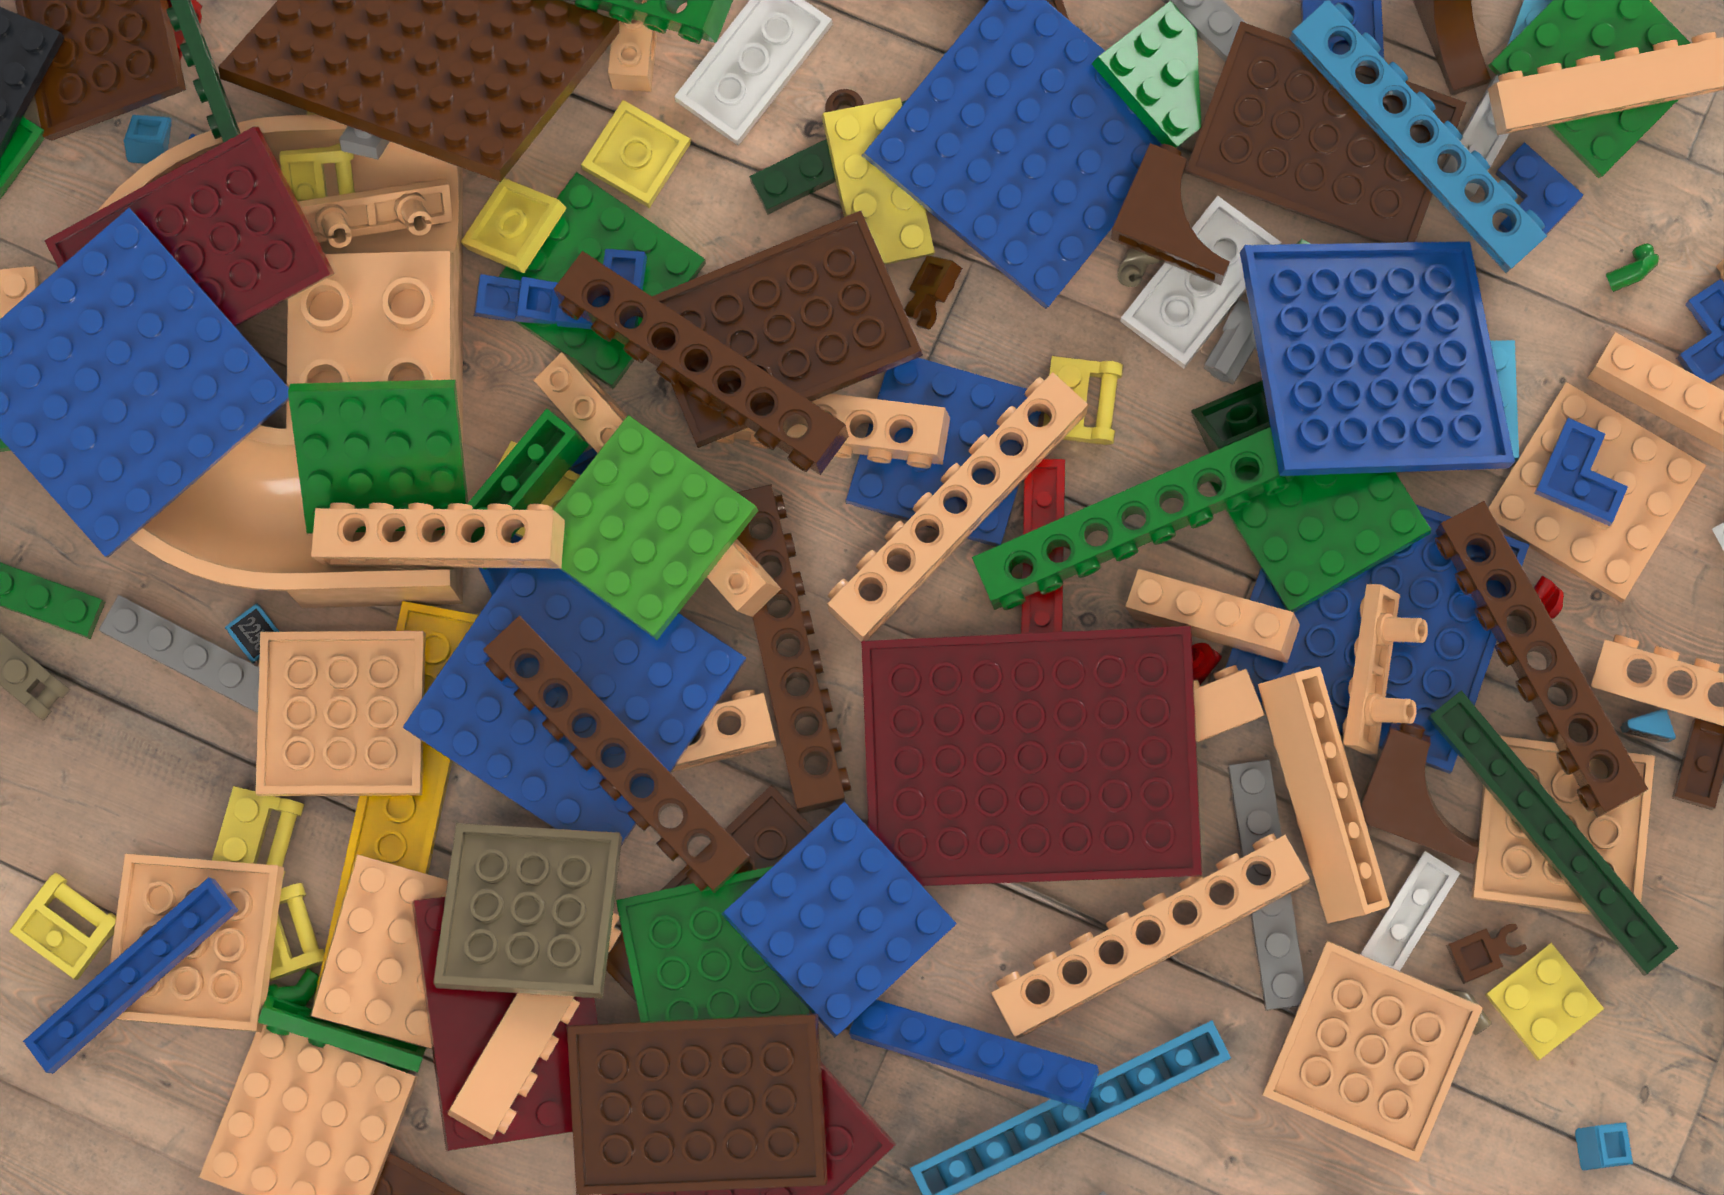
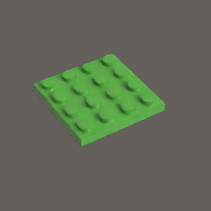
[553,415,758,640]

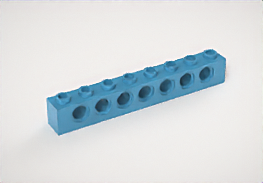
[1289,0,1547,273]
[910,1020,1231,1195]

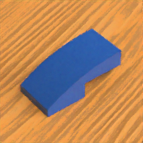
[473,274,558,324]

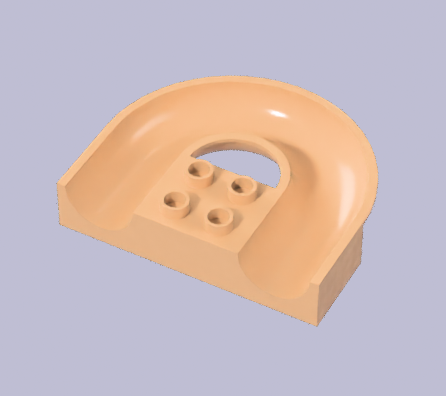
[96,114,463,608]

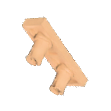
[297,178,453,248]
[1343,584,1428,754]

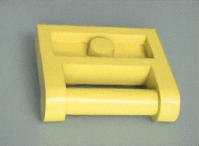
[279,144,355,201]
[1043,356,1123,445]
[212,786,304,878]
[9,873,116,980]
[269,883,325,982]

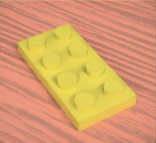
[822,98,935,265]

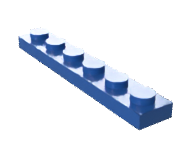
[23,877,239,1074]
[849,1000,1099,1110]

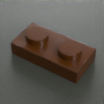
[1672,718,1724,810]

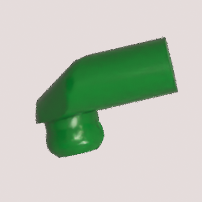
[1606,243,1659,292]
[267,968,319,1007]

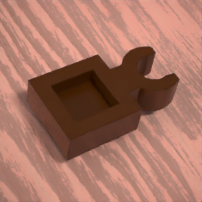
[1446,924,1527,984]

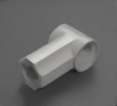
[1204,299,1257,385]

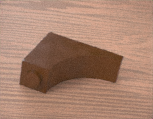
[1413,0,1491,96]
[1111,143,1230,286]
[1360,723,1479,864]

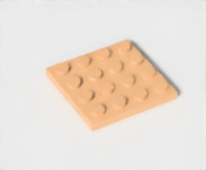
[1488,382,1706,603]
[255,631,426,796]
[1471,736,1655,915]
[109,854,284,1032]
[310,855,448,1049]
[1262,940,1483,1162]
[199,1024,418,1195]

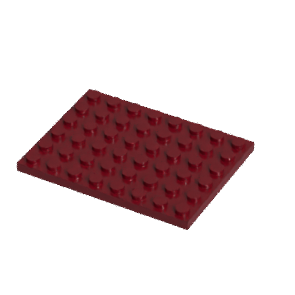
[861,626,1202,886]

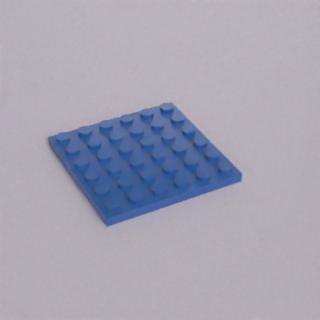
[862,0,1161,309]
[0,208,289,558]
[1240,241,1515,476]
[1225,505,1530,774]
[403,568,746,846]

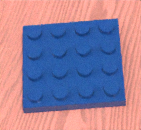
[846,358,1041,547]
[722,802,957,1038]

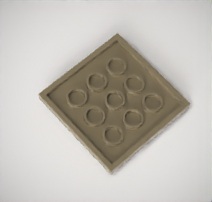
[434,823,622,998]

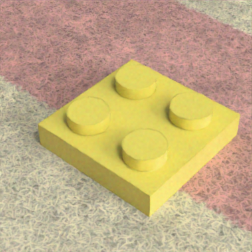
[581,100,691,208]
[461,178,566,273]
[1485,943,1604,1061]

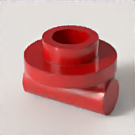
[1534,576,1564,619]
[1192,642,1222,686]

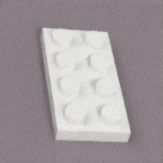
[674,0,833,146]
[1120,195,1282,369]

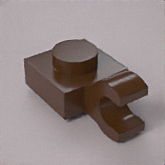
[904,255,963,330]

